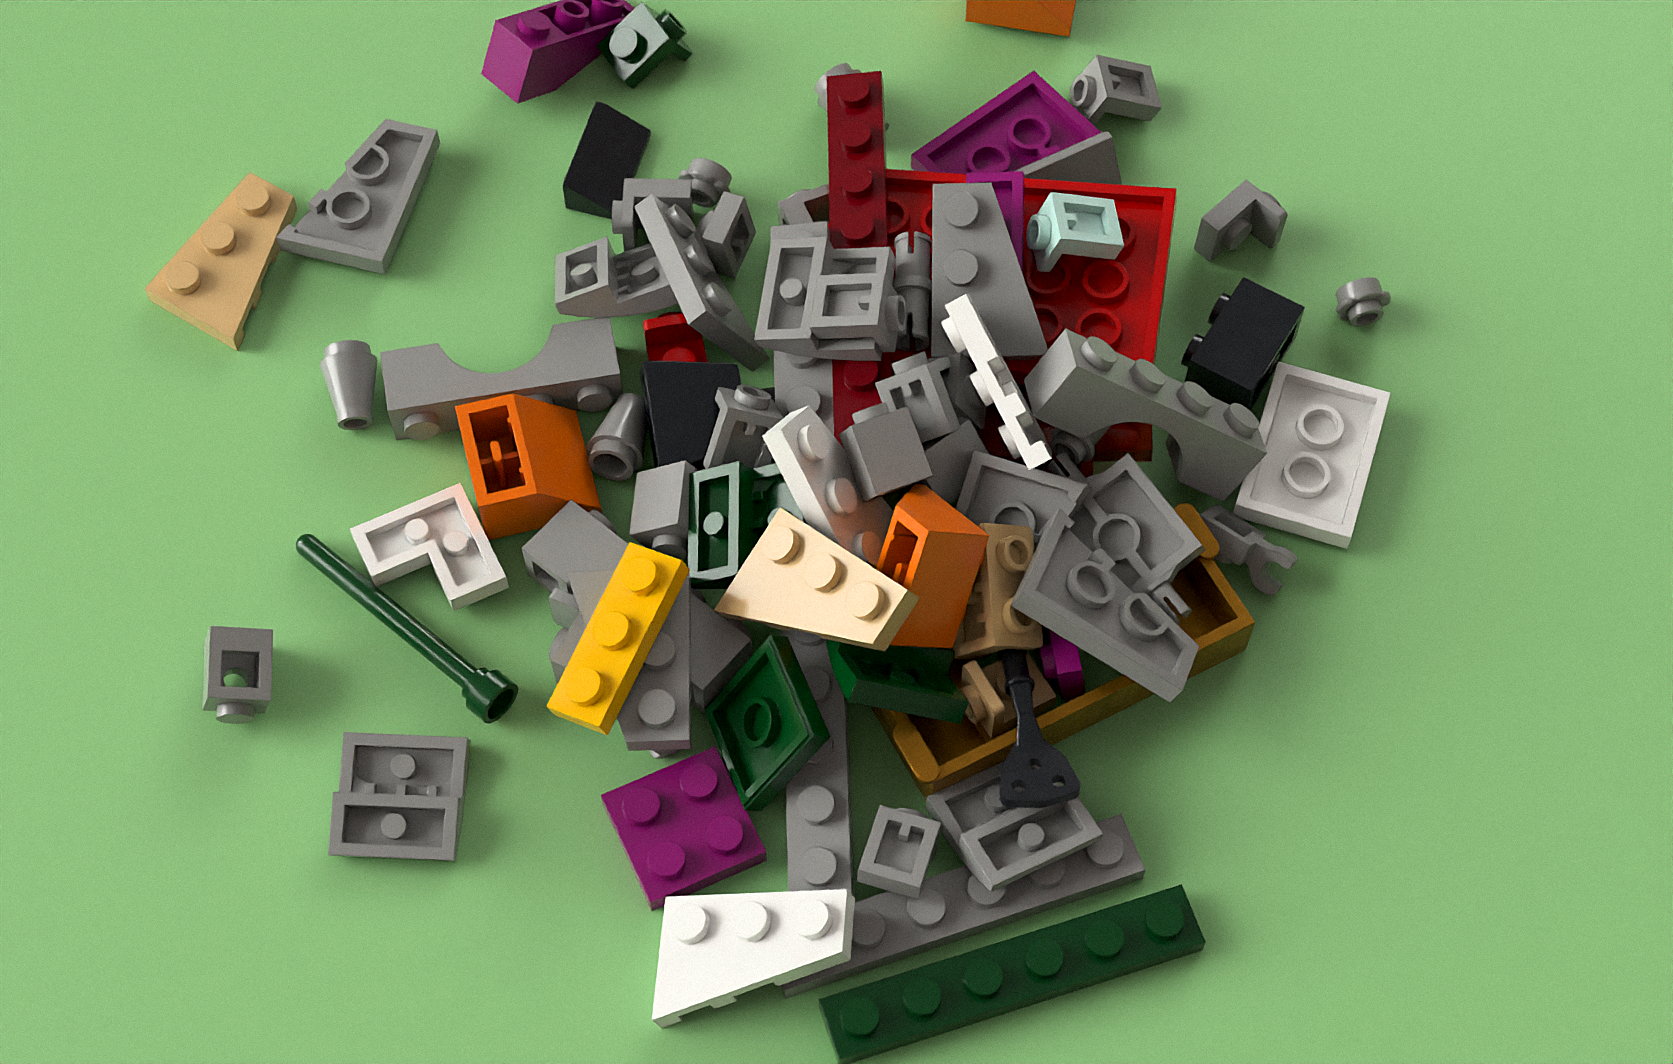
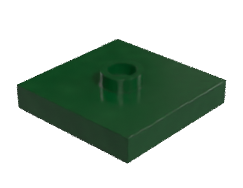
[705,635,830,811]

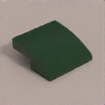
[688,461,808,589]
[825,639,969,724]

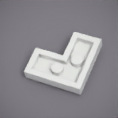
[350,483,509,611]

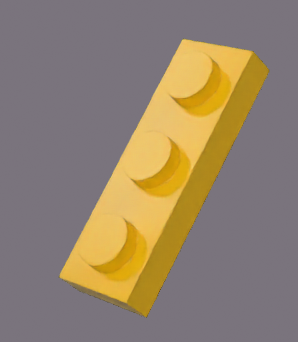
[546,542,690,736]

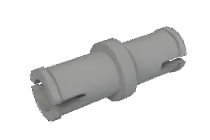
[892,232,932,352]

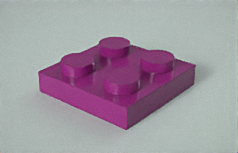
[601,746,767,911]

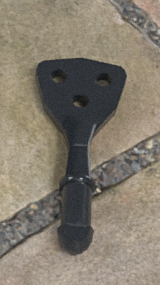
[998,649,1080,808]

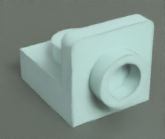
[1026,192,1124,272]

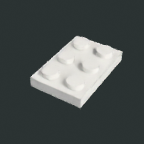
[1233,361,1391,549]

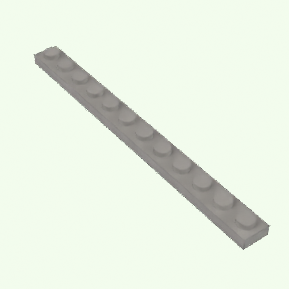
[770,221,855,898]

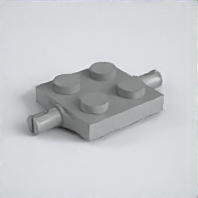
[1047,453,1206,624]

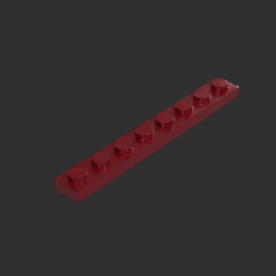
[827,71,894,448]

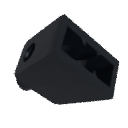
[639,361,775,469]

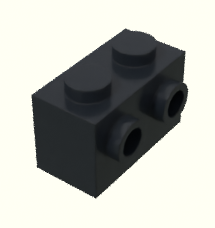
[1181,277,1305,410]

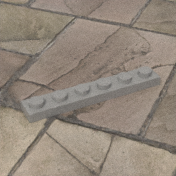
[781,814,1145,999]

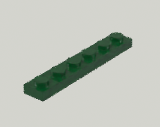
[819,884,1206,1064]

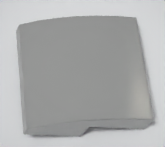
[754,236,896,361]
[555,237,679,318]
[328,732,471,861]
[926,761,1103,892]

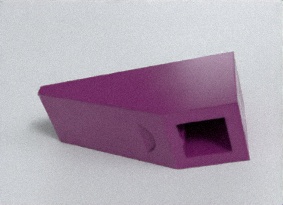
[481,0,635,104]

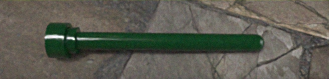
[296,534,518,724]

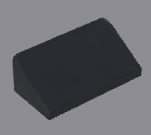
[563,101,651,219]

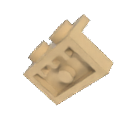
[953,523,1043,659]

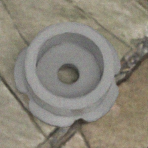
[679,158,732,207]
[1336,277,1391,326]

